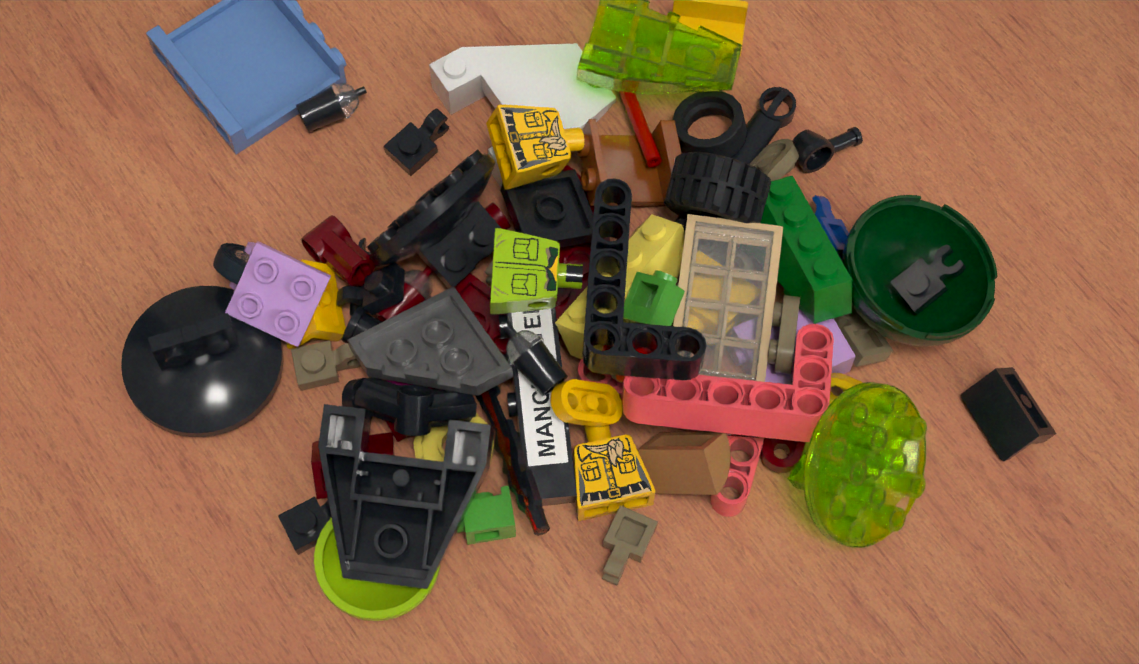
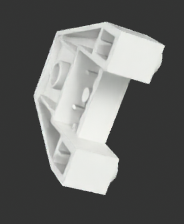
[429,43,616,187]

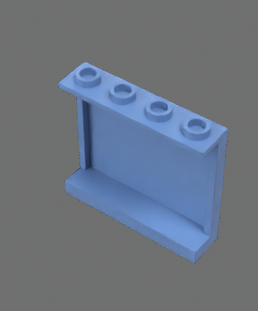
[146,0,347,155]

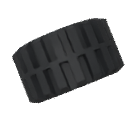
[664,152,771,224]

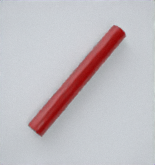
[615,75,662,167]

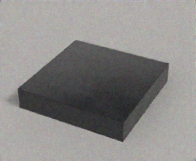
[500,169,593,248]

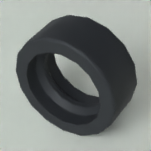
[673,90,747,157]

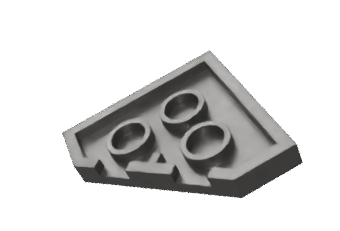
[348,286,514,395]

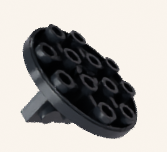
[367,149,501,289]
[121,286,283,437]

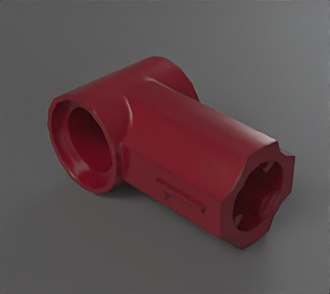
[300,215,376,286]

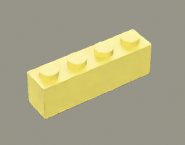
[555,214,685,359]

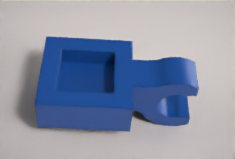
[812,195,849,259]

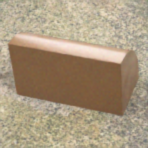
[638,432,731,495]

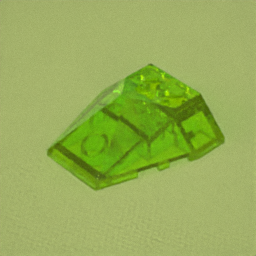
[576,0,742,95]

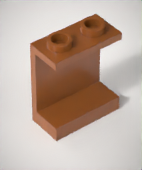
[575,119,681,206]

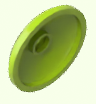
[314,517,441,621]

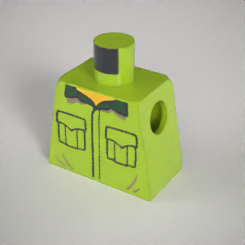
[490,228,583,314]

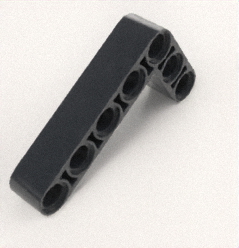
[582,178,707,380]

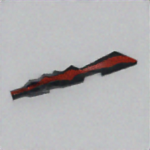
[475,385,550,535]

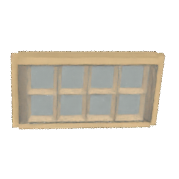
[673,214,783,382]

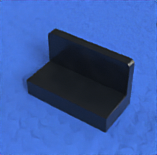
[961,367,1057,461]

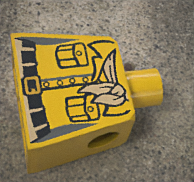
[486,105,585,190]
[574,425,655,521]

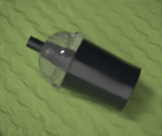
[296,83,367,132]
[505,325,568,397]

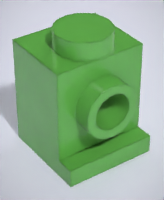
[623,270,685,326]
[457,486,516,545]

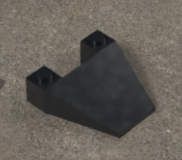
[318,404,495,589]

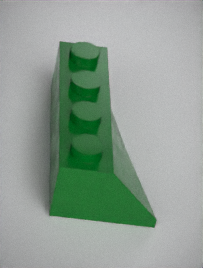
[740,175,853,324]

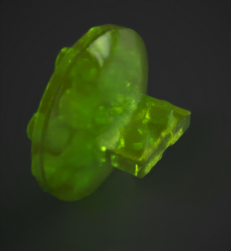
[788,382,927,548]

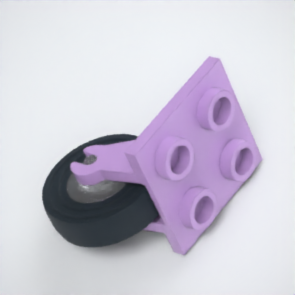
[213,241,331,347]

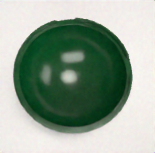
[842,195,998,347]

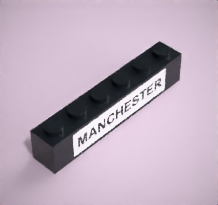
[498,308,577,506]

